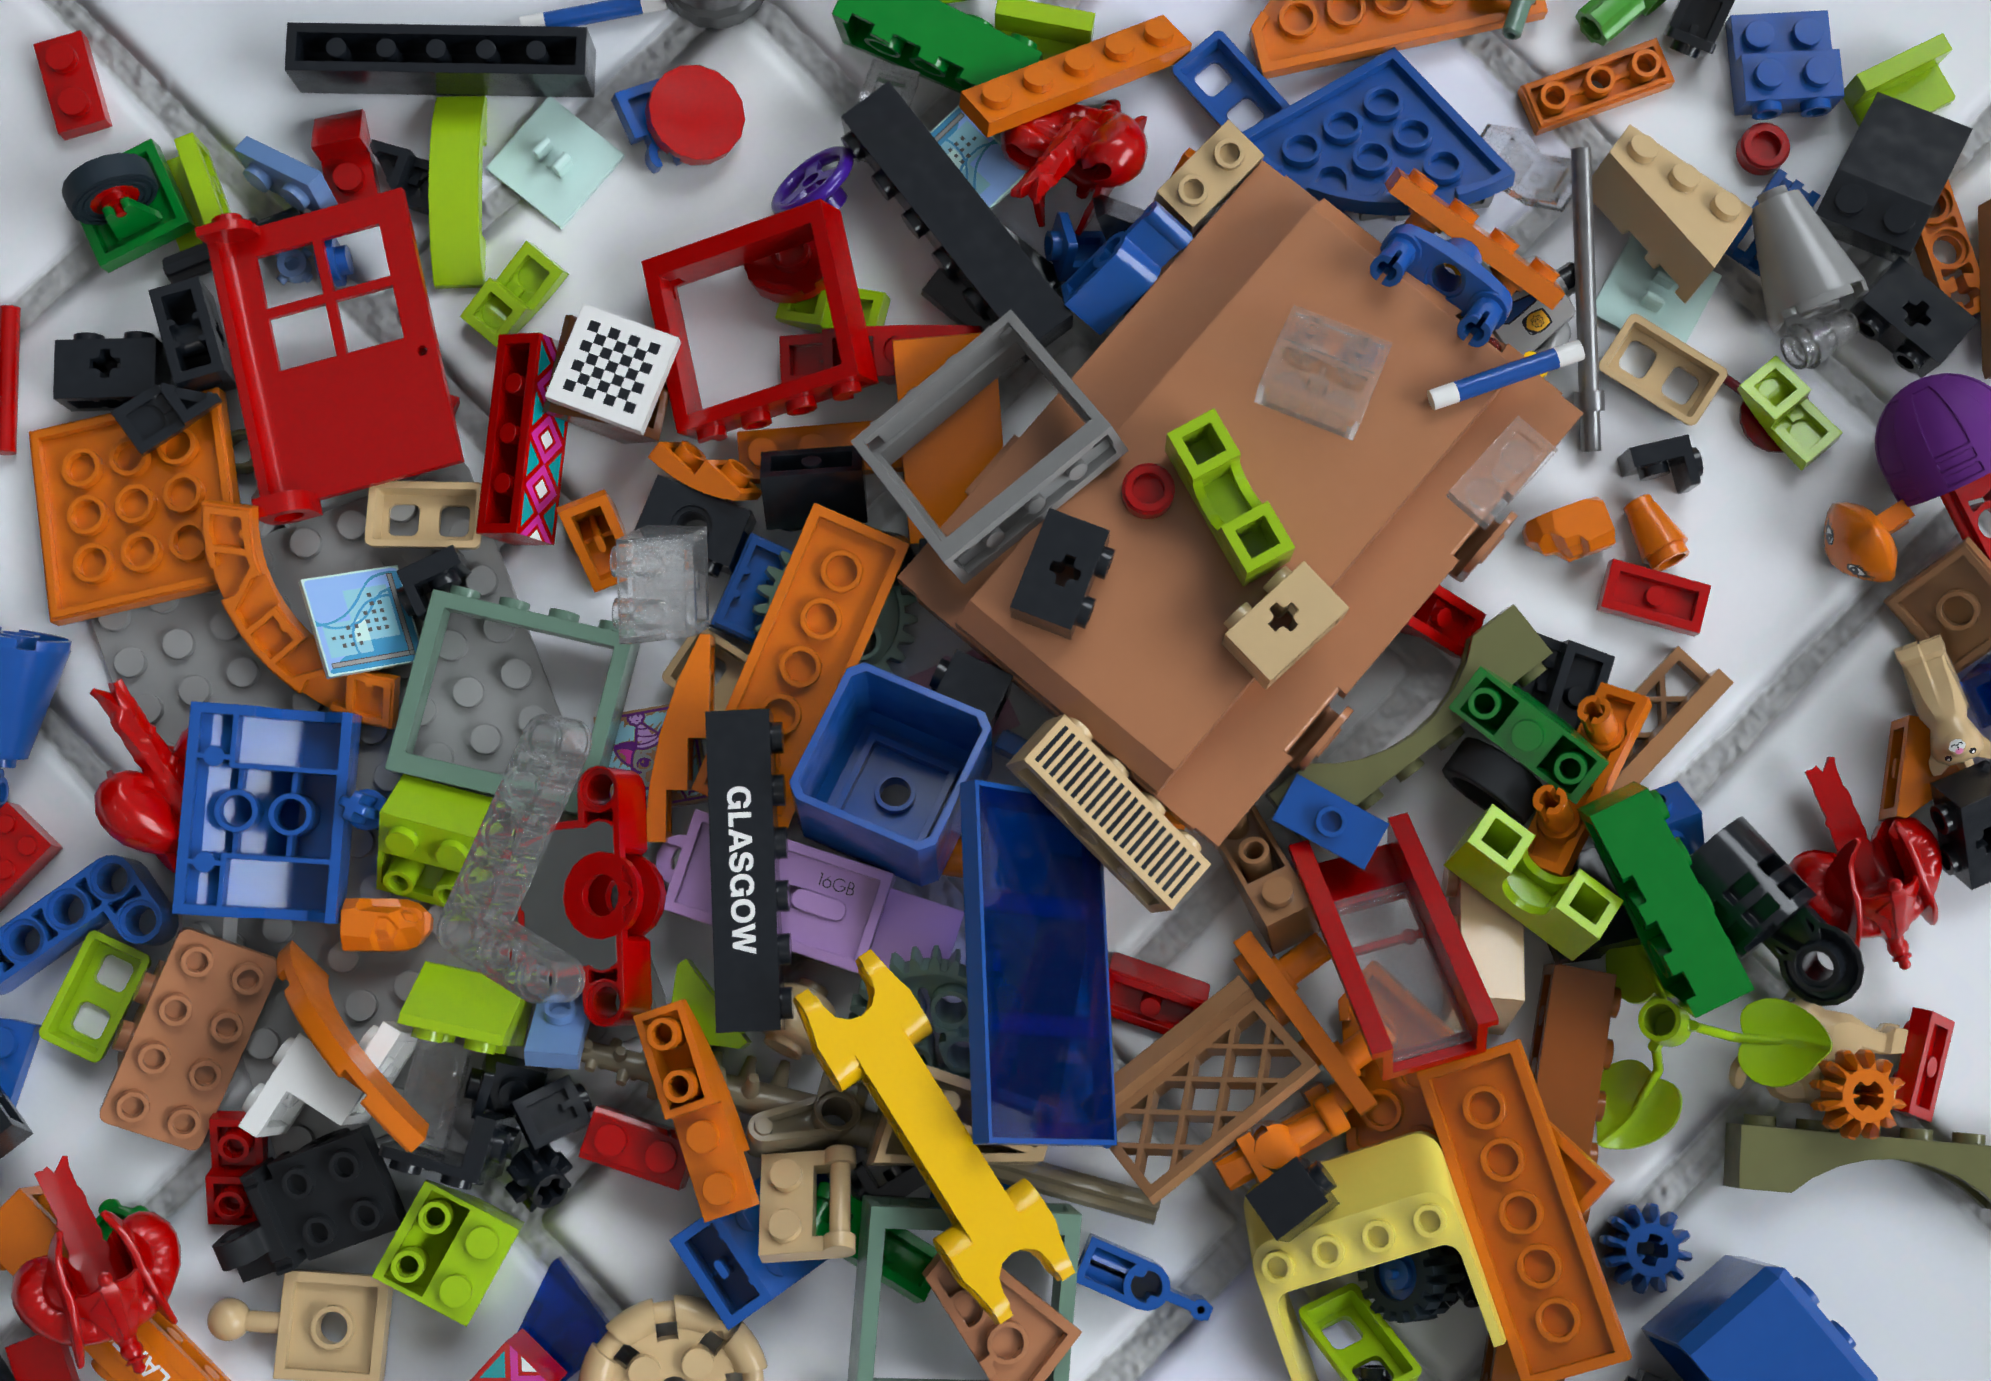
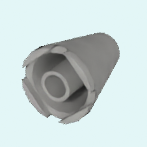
[1751,185,1869,332]

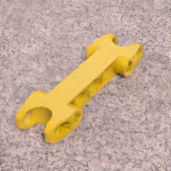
[792,949,1076,1324]

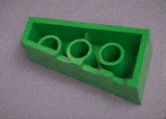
[832,0,1043,94]

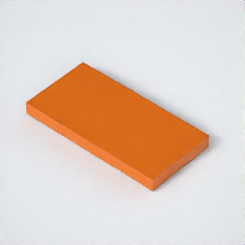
[892,332,1003,544]

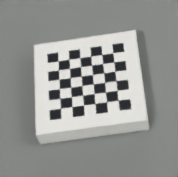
[545,303,681,436]

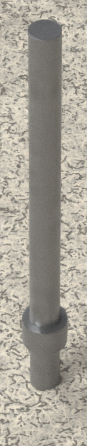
[1570,147,1605,452]

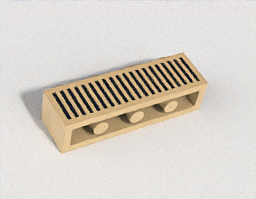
[1005,714,1211,913]

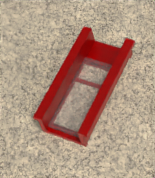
[1288,812,1499,1081]

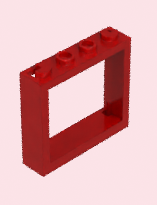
[641,199,879,444]

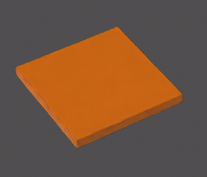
[29,387,241,626]

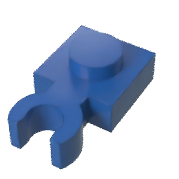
[611,78,682,174]

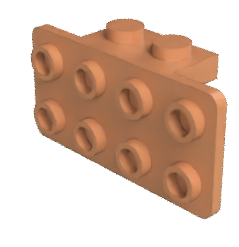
[100,927,277,1150]

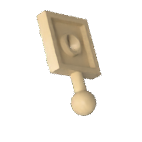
[207,1269,393,1381]

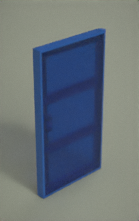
[960,779,1118,1149]

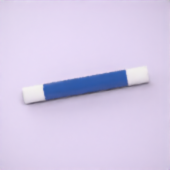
[519,0,668,27]
[1427,340,1585,410]

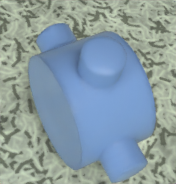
[275,247,313,285]

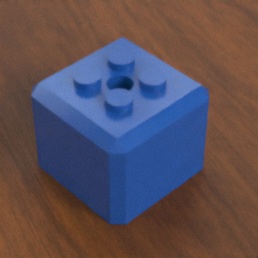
[789,662,992,887]
[1641,1255,1878,1381]

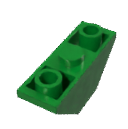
[1448,666,1609,804]

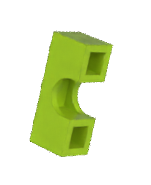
[1164,408,1295,587]
[1443,804,1624,961]

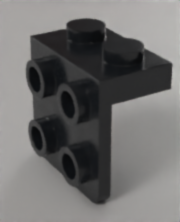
[378,1111,522,1190]

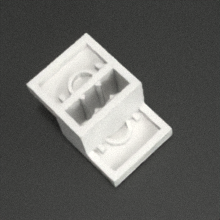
[238,1021,421,1138]

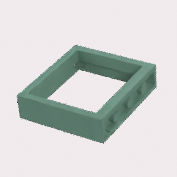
[385,585,640,817]
[847,1195,1082,1381]

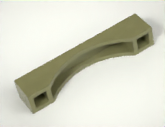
[1265,604,1553,842]
[1723,1114,1991,1209]

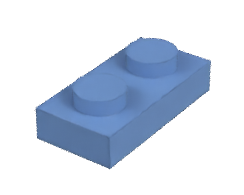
[234,136,338,211]

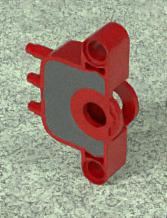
[493,766,666,1027]

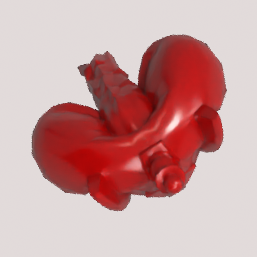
[1000,99,1148,236]
[89,678,189,873]
[1788,757,1942,970]
[11,1156,181,1374]

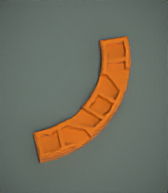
[201,500,401,730]
[276,940,429,1153]

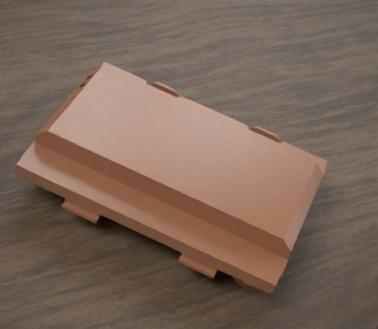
[897,160,1583,849]

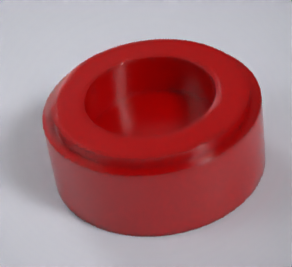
[1736,123,1790,176]
[1121,463,1175,519]

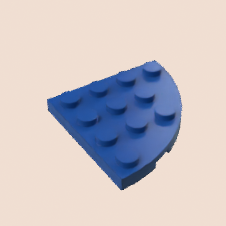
[1242,47,1515,216]

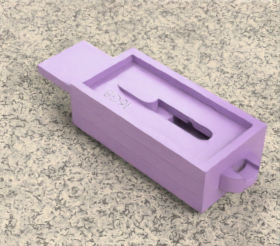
[656,809,964,974]

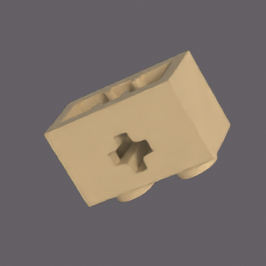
[1153,119,1265,235]
[1221,561,1349,690]

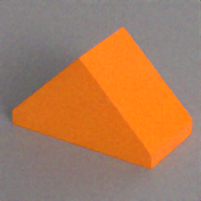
[557,489,642,592]
[1878,715,1960,821]

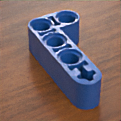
[0,855,179,995]

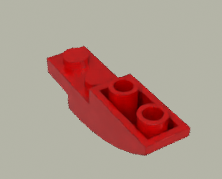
[779,325,983,385]

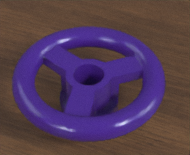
[771,146,854,214]

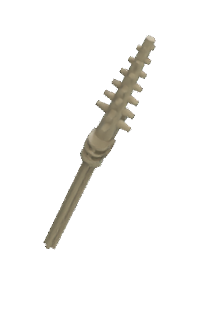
[581,1035,1161,1225]

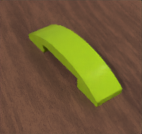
[428,96,487,289]

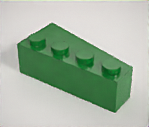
[1577,781,1755,1018]

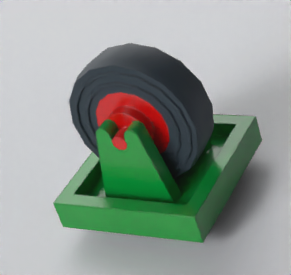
[62,139,196,273]

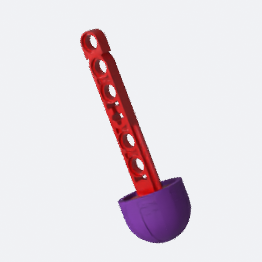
[1875,373,1991,561]

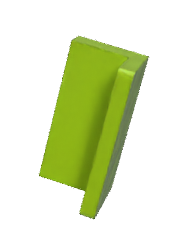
[995,0,1095,60]
[1843,33,1955,126]
[167,132,231,251]

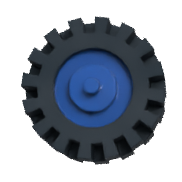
[1357,1245,1460,1323]

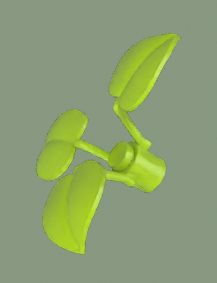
[1596,945,1833,1150]

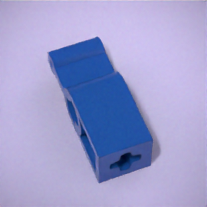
[1061,201,1193,336]
[1077,1233,1213,1321]

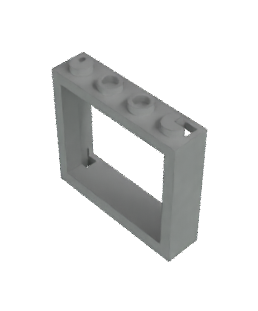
[850,310,1129,585]

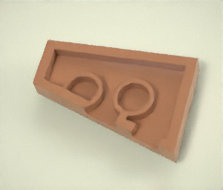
[922,1253,1082,1381]

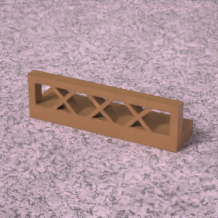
[1546,646,1734,793]

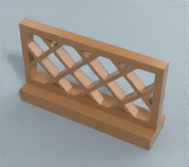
[1075,975,1321,1205]

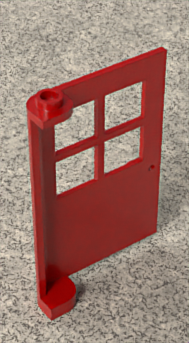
[195,187,464,525]

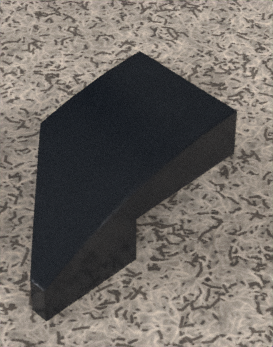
[370,139,429,215]
[111,382,222,457]

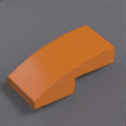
[648,441,762,501]

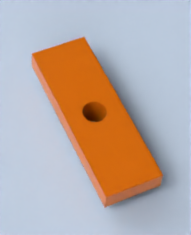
[1517,38,1675,136]

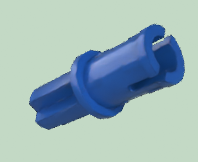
[338,789,388,831]

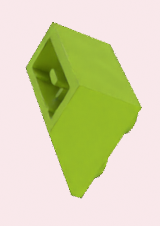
[376,774,503,916]
[397,961,537,1055]
[371,1179,525,1327]

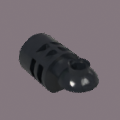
[1690,816,1865,1006]

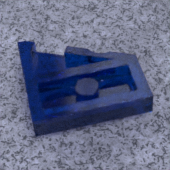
[518,1256,610,1381]

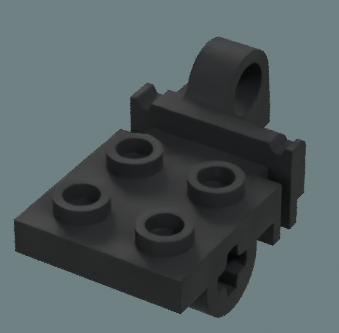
[212,1124,407,1283]

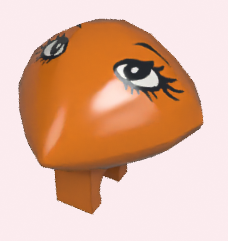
[1824,499,1915,582]

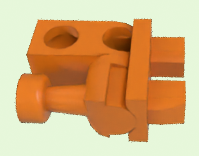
[1211,1081,1351,1191]

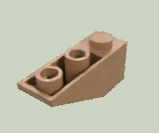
[1217,805,1320,955]

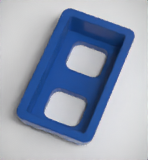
[1173,31,1290,132]

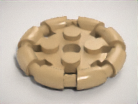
[578,1295,767,1381]

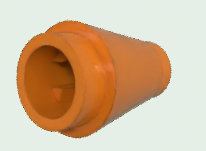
[1623,494,1690,571]

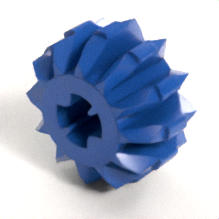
[1599,1203,1693,1294]

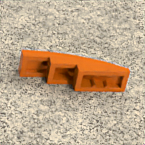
[647,634,715,842]

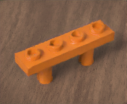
[1384,167,1565,310]
[1527,682,1652,877]
[1233,930,1397,1117]

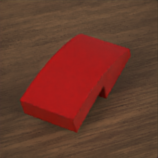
[205,1110,268,1225]

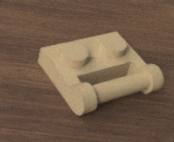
[758,1145,856,1263]

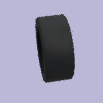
[1442,737,1543,825]

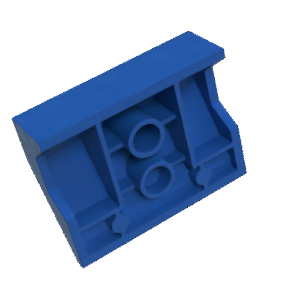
[172,701,362,924]

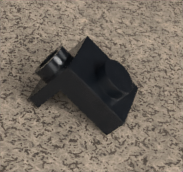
[1663,0,1735,59]

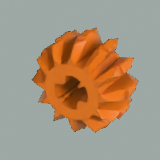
[1808,1049,1907,1140]

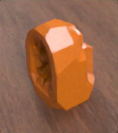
[1522,497,1616,562]
[340,898,434,952]

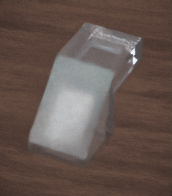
[1480,124,1572,212]

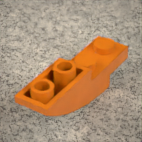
[633,999,760,1223]

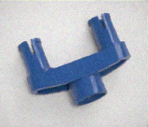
[1370,224,1513,347]

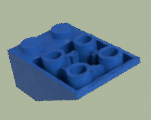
[669,1173,830,1331]

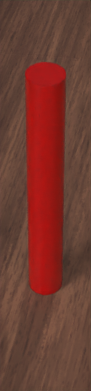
[0,305,21,455]

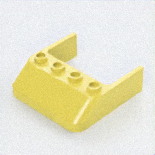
[1244,1131,1507,1381]

